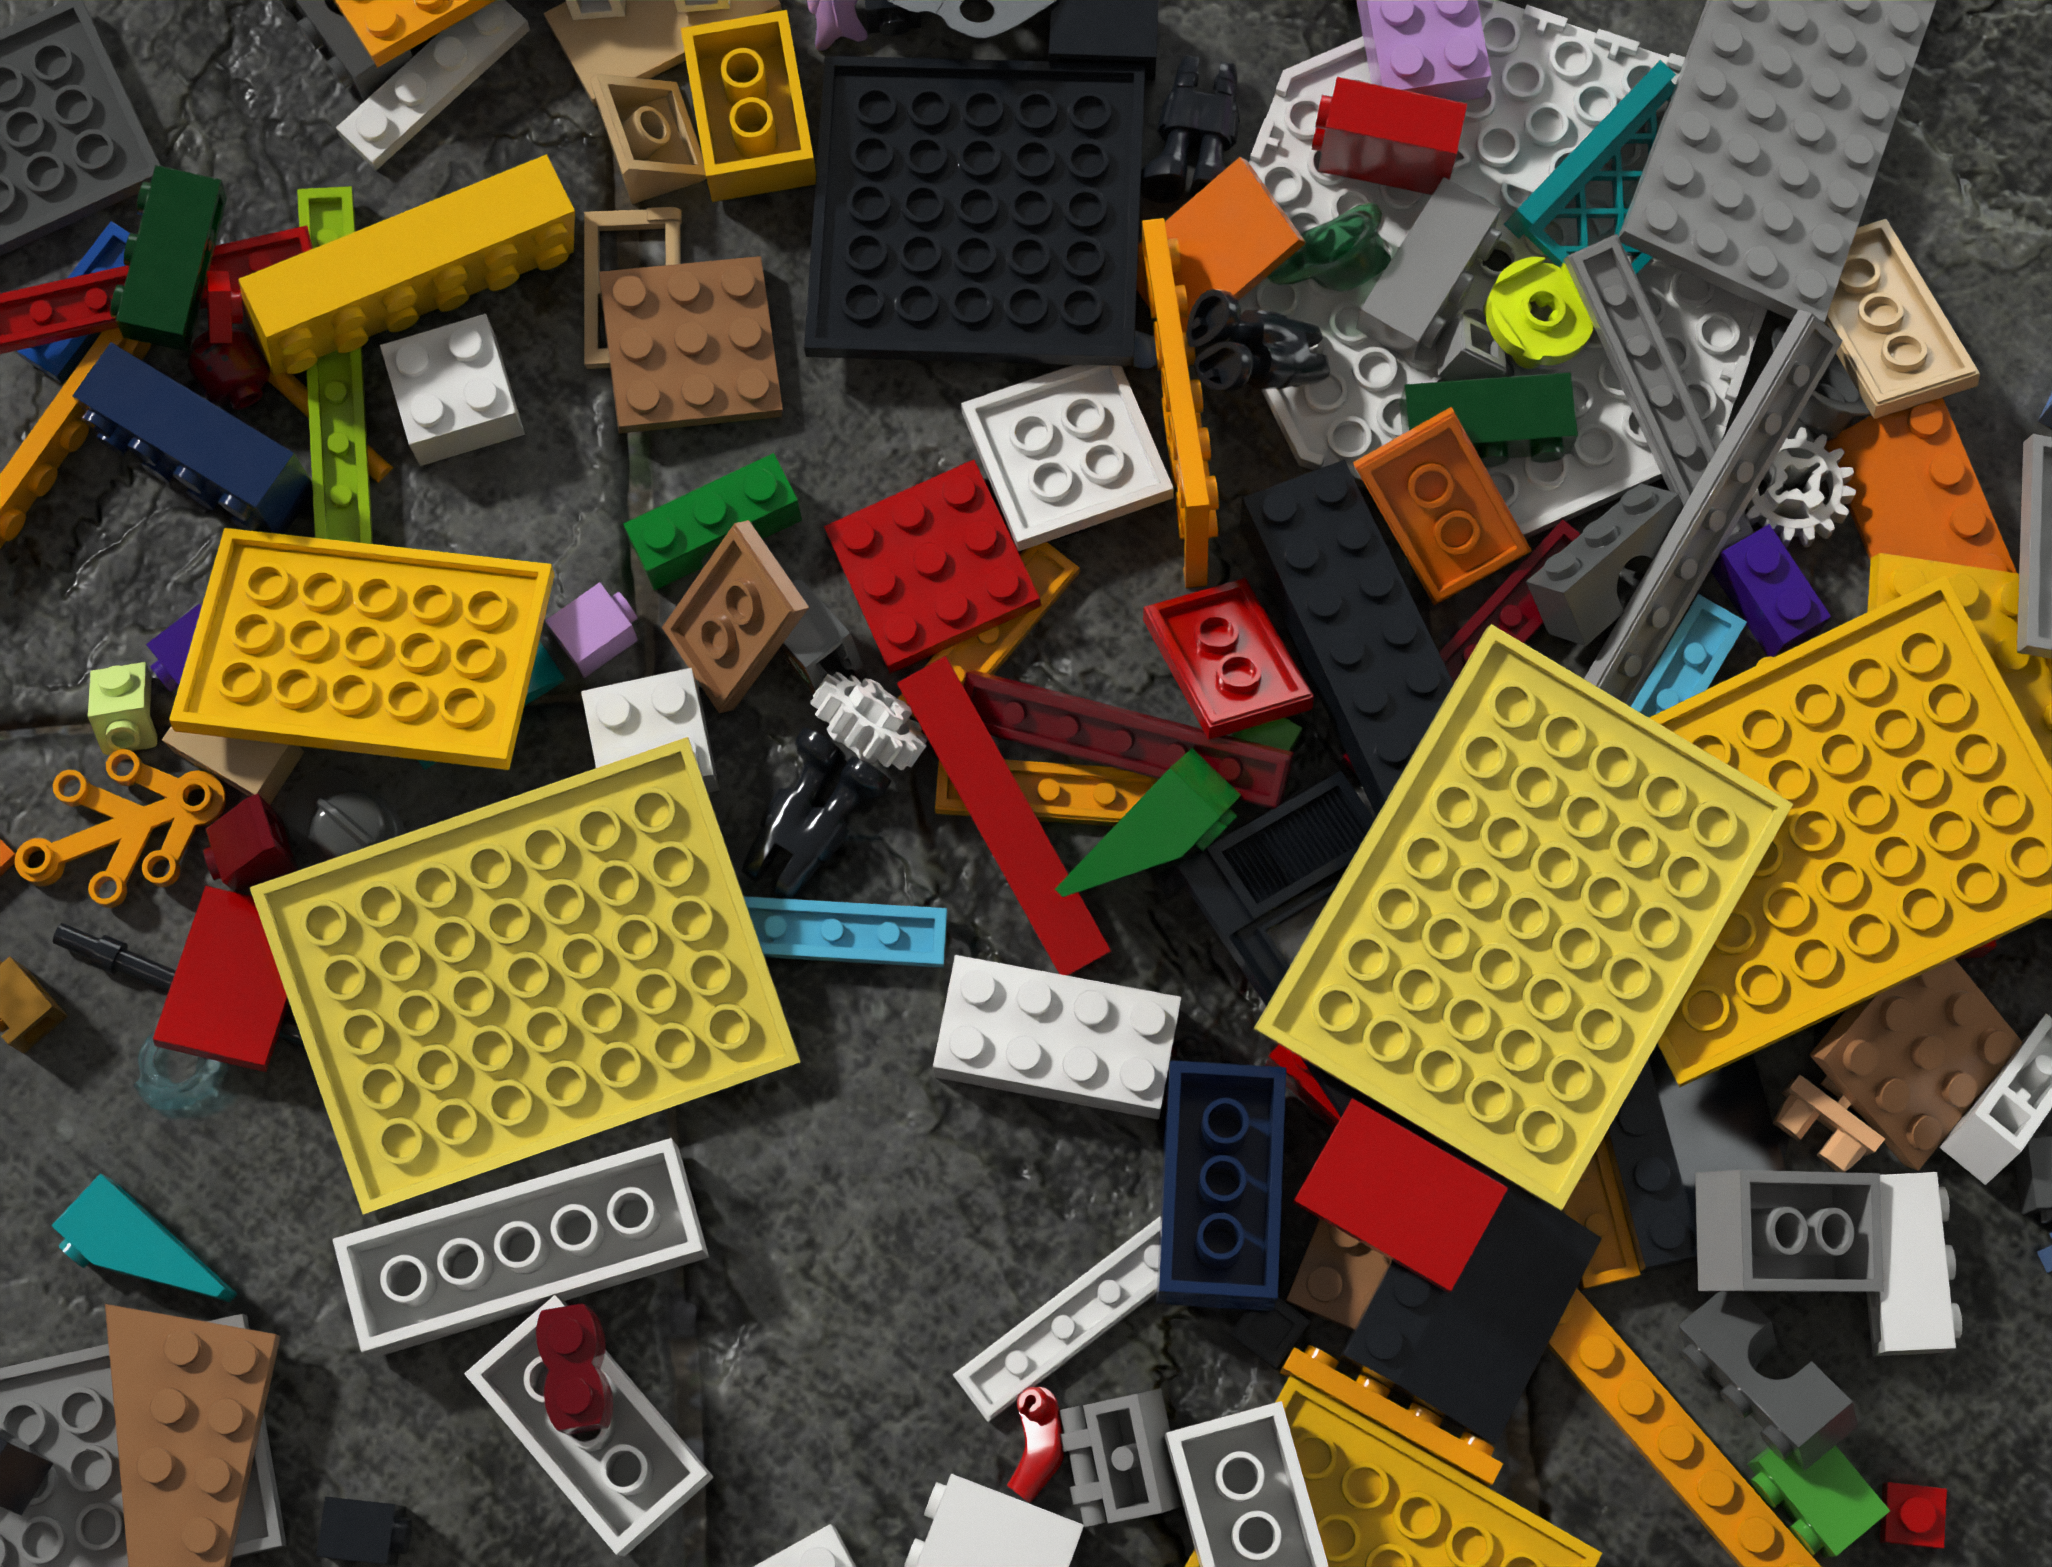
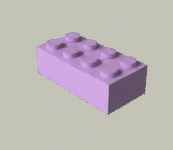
[1356,0,1492,101]

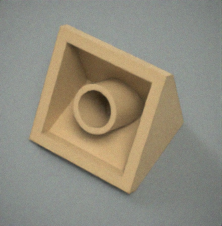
[590,73,706,204]

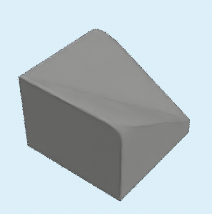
[1436,313,1507,381]

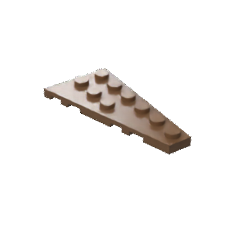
[105,1304,281,1567]

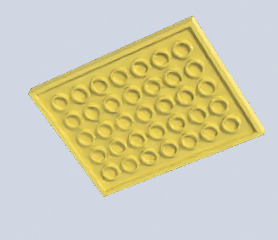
[1254,624,1793,1210]
[249,737,801,1214]

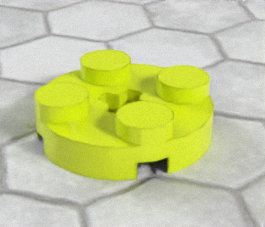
[1483,257,1594,369]

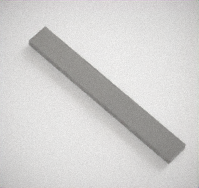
[1584,309,1843,707]

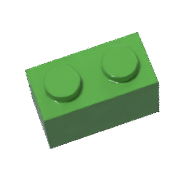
[1747,1445,1890,1558]

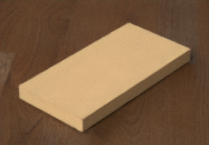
[544,0,782,107]
[1824,219,1980,419]

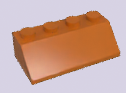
[1824,397,2017,573]

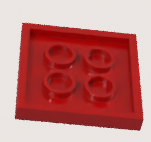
[824,459,1042,674]

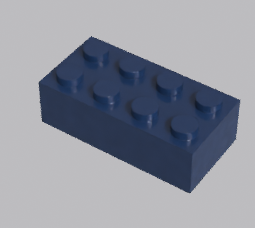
[72,342,313,534]
[1156,1061,1286,1311]

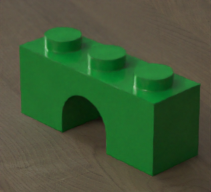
[623,453,802,590]

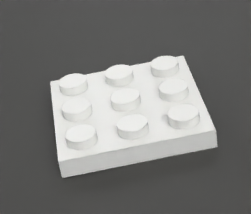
[961,365,1174,551]

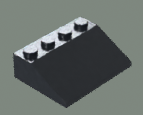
[1604,1044,1786,1273]
[1338,1147,1602,1446]

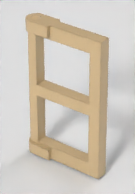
[584,207,682,369]

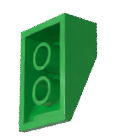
[1055,748,1241,897]

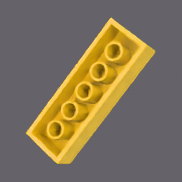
[238,154,575,376]

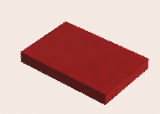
[1143,578,1314,740]
[153,885,289,1072]
[1293,1098,1508,1293]

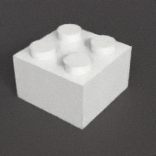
[380,314,525,466]
[581,668,720,793]

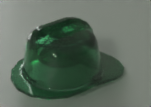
[1267,203,1392,292]

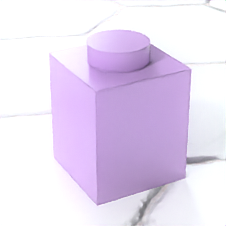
[545,582,638,678]

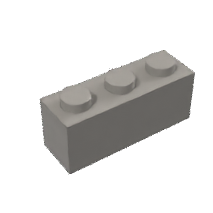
[1356,177,1502,361]

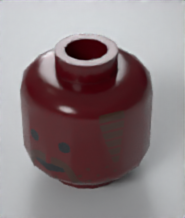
[187,329,271,410]

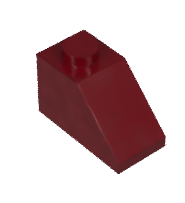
[203,793,298,892]

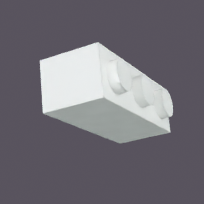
[1866,1172,1962,1356]

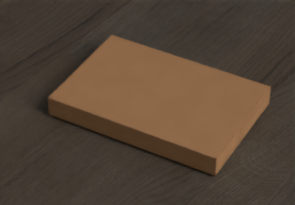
[662,520,809,713]

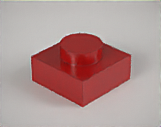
[206,271,243,343]
[1880,1482,1947,1549]

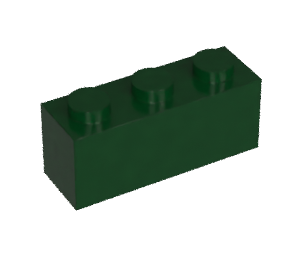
[110,165,227,352]
[1399,372,1578,467]

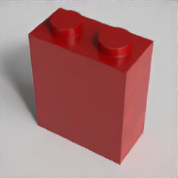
[1311,77,1468,195]

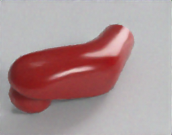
[1007,1387,1064,1503]

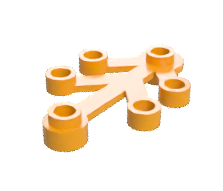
[15,749,226,908]

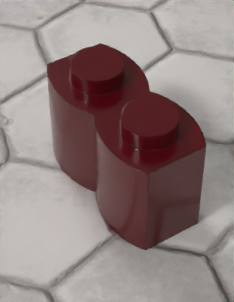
[536,1303,613,1435]

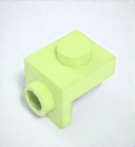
[88,662,157,755]

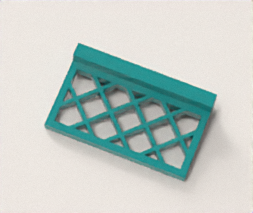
[1503,60,1676,274]

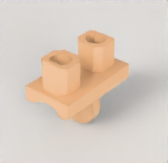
[1773,1075,1885,1172]

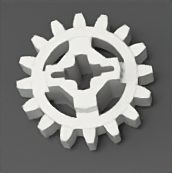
[1746,427,1856,548]
[811,672,928,770]

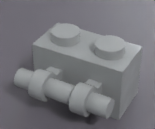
[1059,1388,1183,1527]

